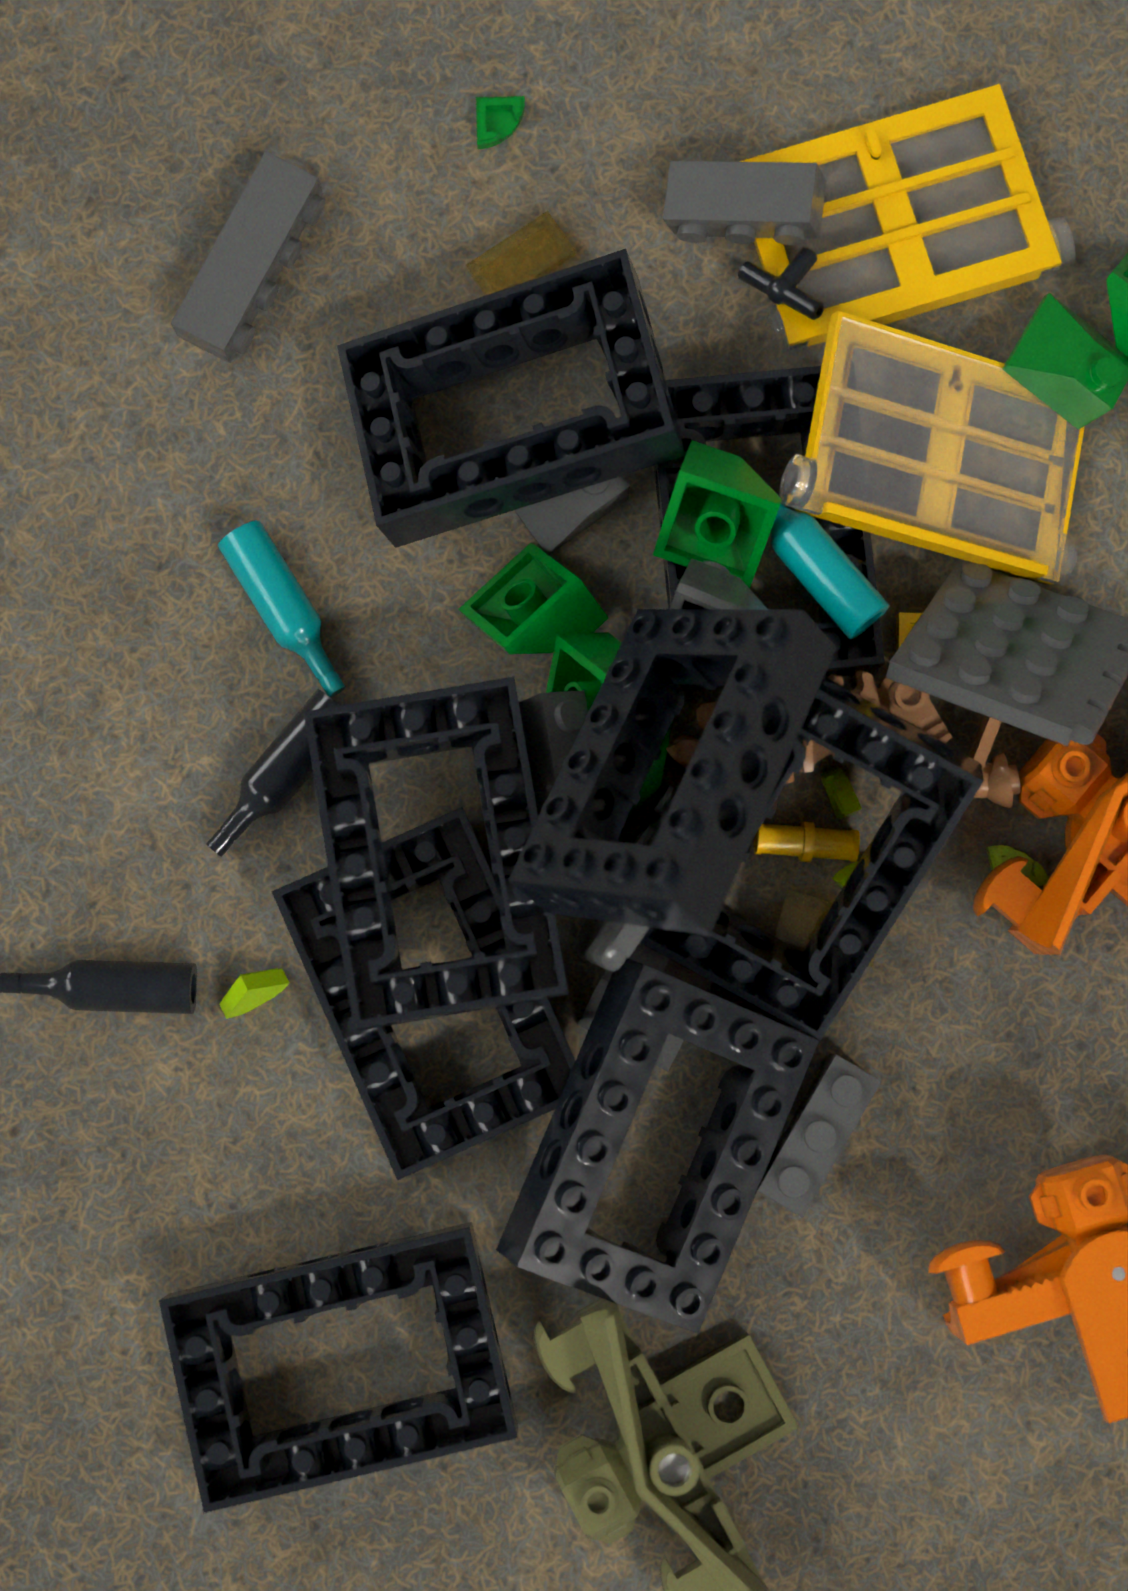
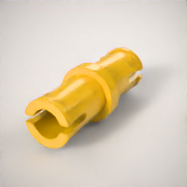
[753,822,860,863]

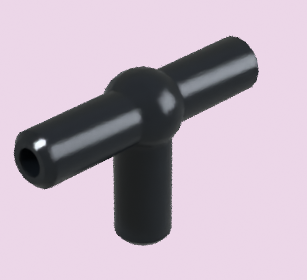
[738,247,824,320]

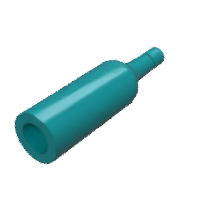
[770,503,890,639]
[217,520,346,698]

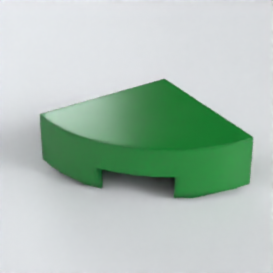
[476,96,525,149]

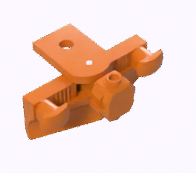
[972,734,1128,955]
[928,1155,1128,1424]

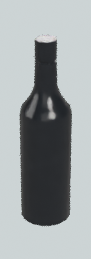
[206,689,339,857]
[0,960,198,1014]

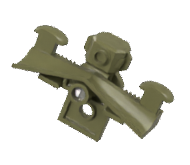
[534,1298,799,1591]

